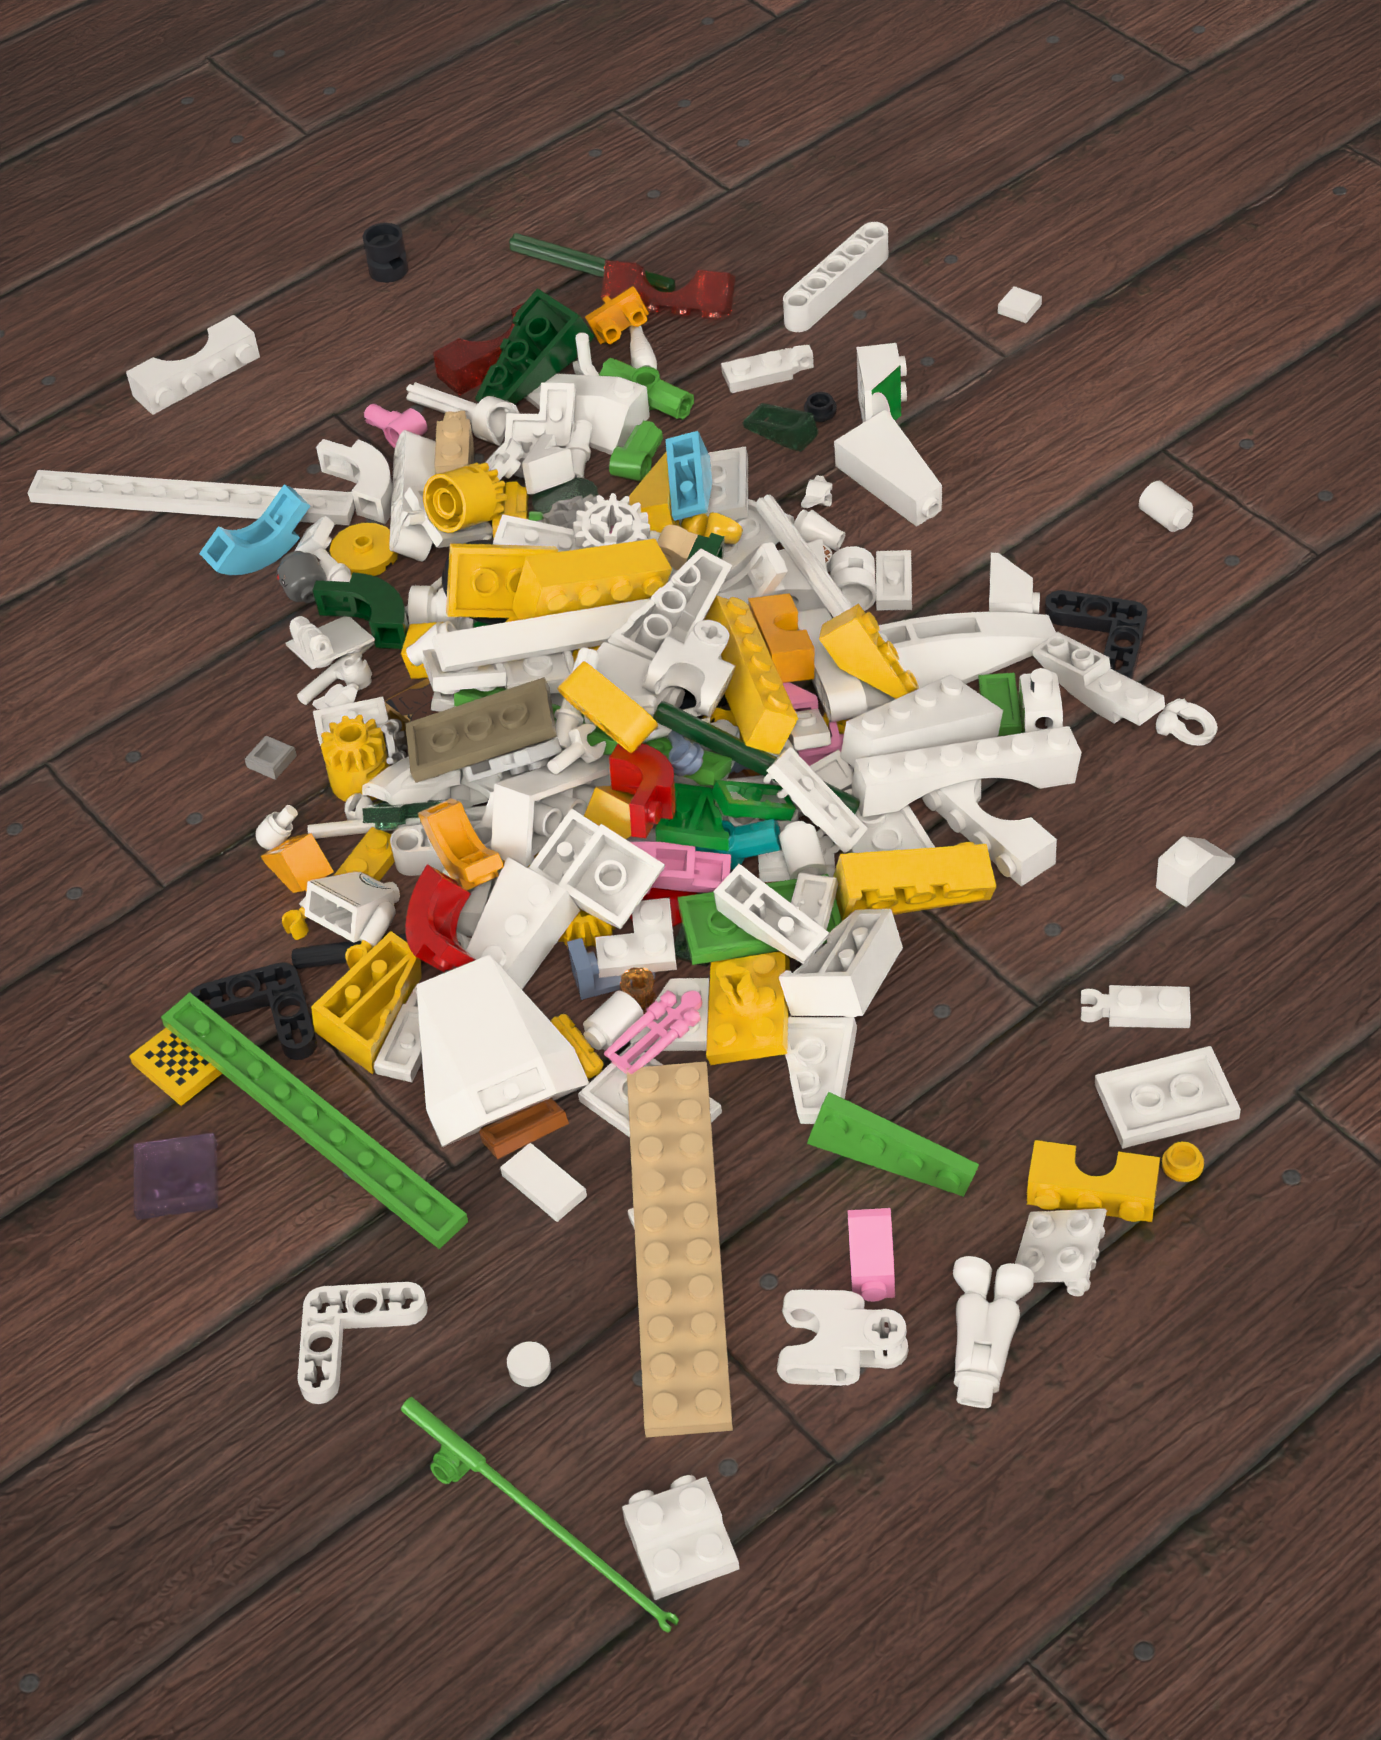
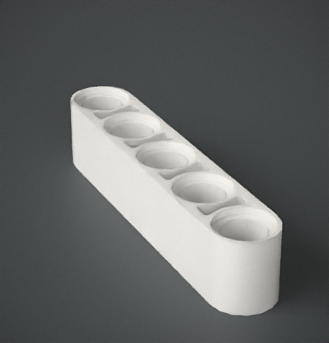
[783,222,889,332]
[389,430,436,562]
[798,607,867,723]

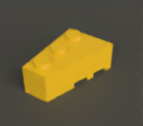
[311,931,422,1074]

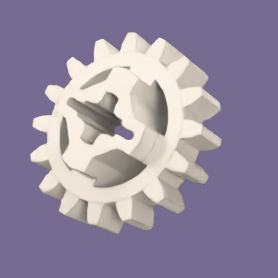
[573,493,650,549]

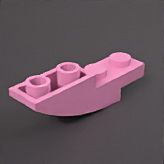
[630,841,731,894]

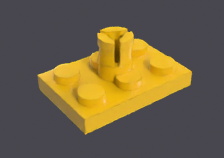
[446,543,558,618]
[706,951,790,1065]

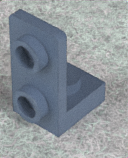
[567,938,655,1000]

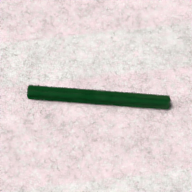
[509,233,676,297]
[653,701,860,814]

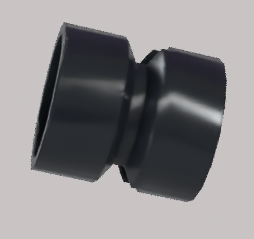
[362,222,409,283]

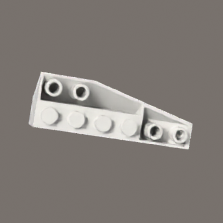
[859,612,1056,712]

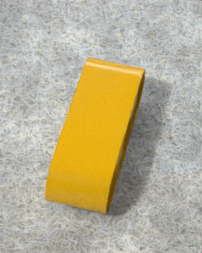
[557,661,658,753]

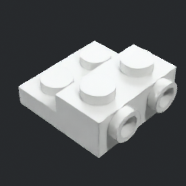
[622,1475,739,1600]

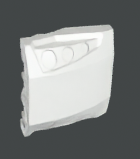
[362,756,460,805]

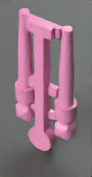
[604,990,703,1074]

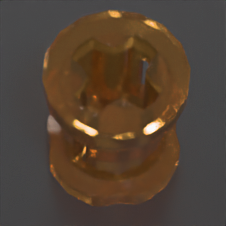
[620,967,657,1014]

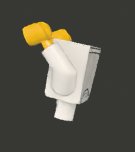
[282,872,400,969]

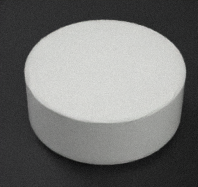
[507,1342,551,1387]

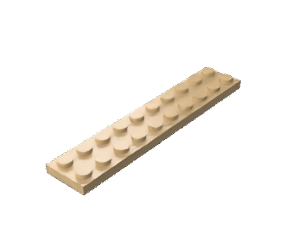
[627,1062,733,1438]

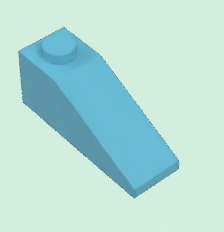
[665,431,712,521]

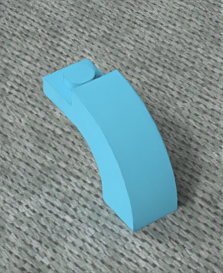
[199,484,310,575]

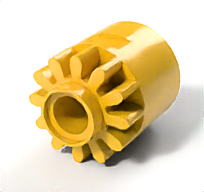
[423,462,507,533]
[321,715,390,802]

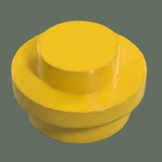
[1162,1142,1204,1182]

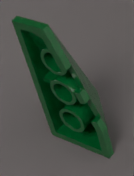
[475,288,595,405]

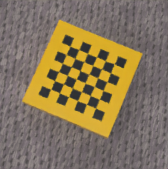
[129,1027,223,1106]

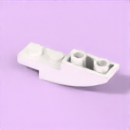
[1032,632,1165,726]

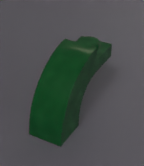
[313,572,409,649]

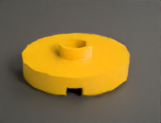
[330,523,398,576]

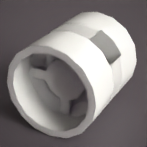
[830,546,876,611]
[408,586,458,628]

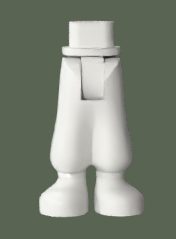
[953,1256,1034,1408]

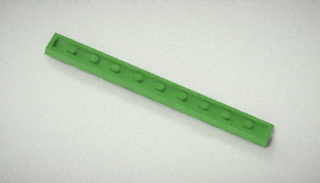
[161,993,468,1249]

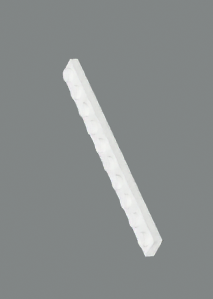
[28,470,355,525]

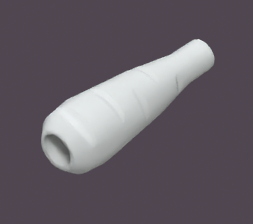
[629,325,657,370]

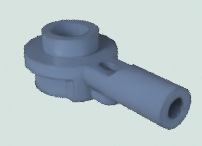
[668,730,704,777]

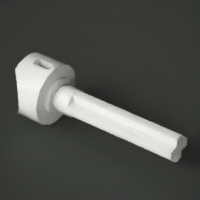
[406,382,519,446]

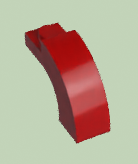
[609,743,676,838]
[405,864,476,973]

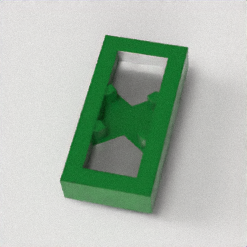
[711,780,796,821]

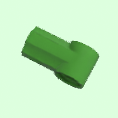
[609,420,663,482]

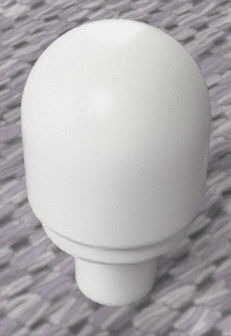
[256,805,298,850]

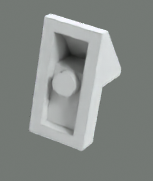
[522,434,575,494]

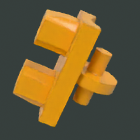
[585,286,649,345]

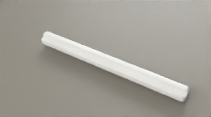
[756,495,852,617]

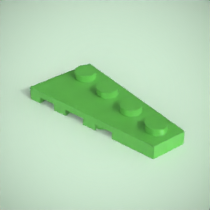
[807,1092,979,1197]

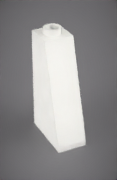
[834,410,942,527]

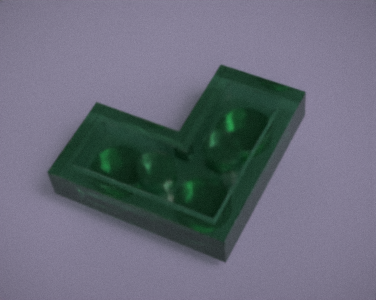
[362,799,448,830]

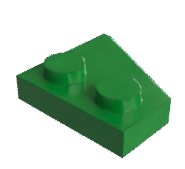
[656,783,730,851]

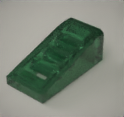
[742,403,818,452]

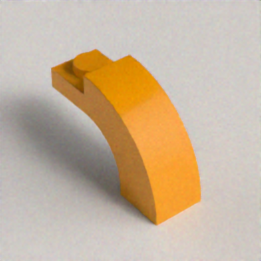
[418,798,504,890]

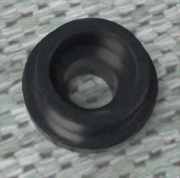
[804,392,837,422]

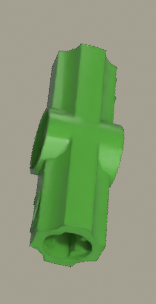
[599,358,694,420]

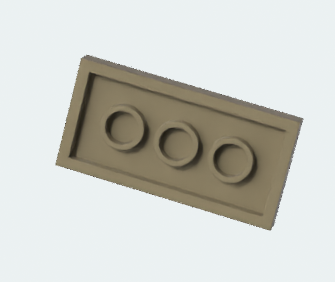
[405,677,557,783]

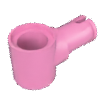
[364,404,428,448]

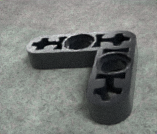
[1045,590,1148,679]
[190,962,317,1060]

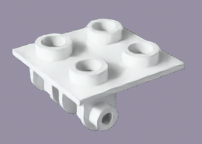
[286,616,375,669]
[1015,1209,1107,1296]

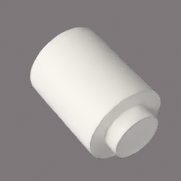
[1139,481,1193,532]
[779,821,827,879]
[583,991,644,1050]

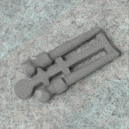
[381,719,408,764]

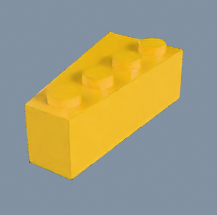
[512,539,672,620]
[833,842,996,921]

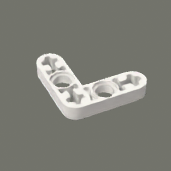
[298,1282,428,1404]

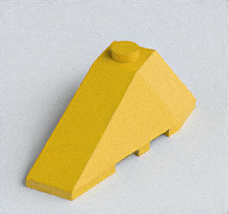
[629,451,681,533]

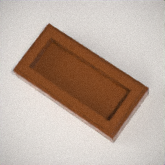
[479,1098,569,1159]

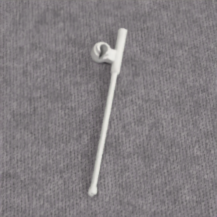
[297,535,492,705]

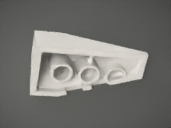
[524,374,650,455]

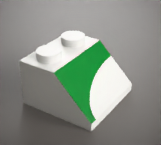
[856,343,907,423]

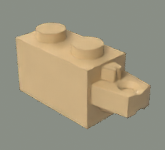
[435,411,475,474]

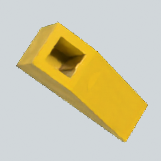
[819,603,919,699]

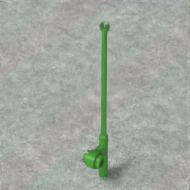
[401,1397,679,1633]

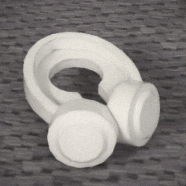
[1156,698,1217,746]

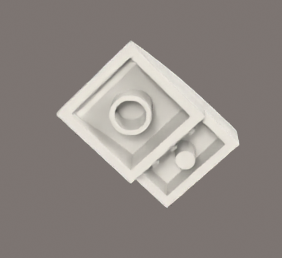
[528,808,665,929]

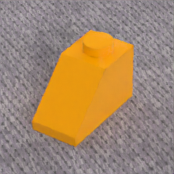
[261,833,334,893]

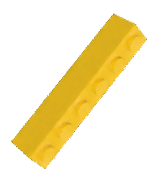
[704,595,798,755]

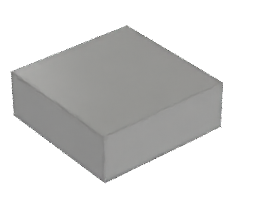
[245,736,297,780]

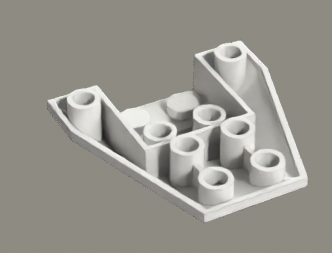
[416,955,589,1147]

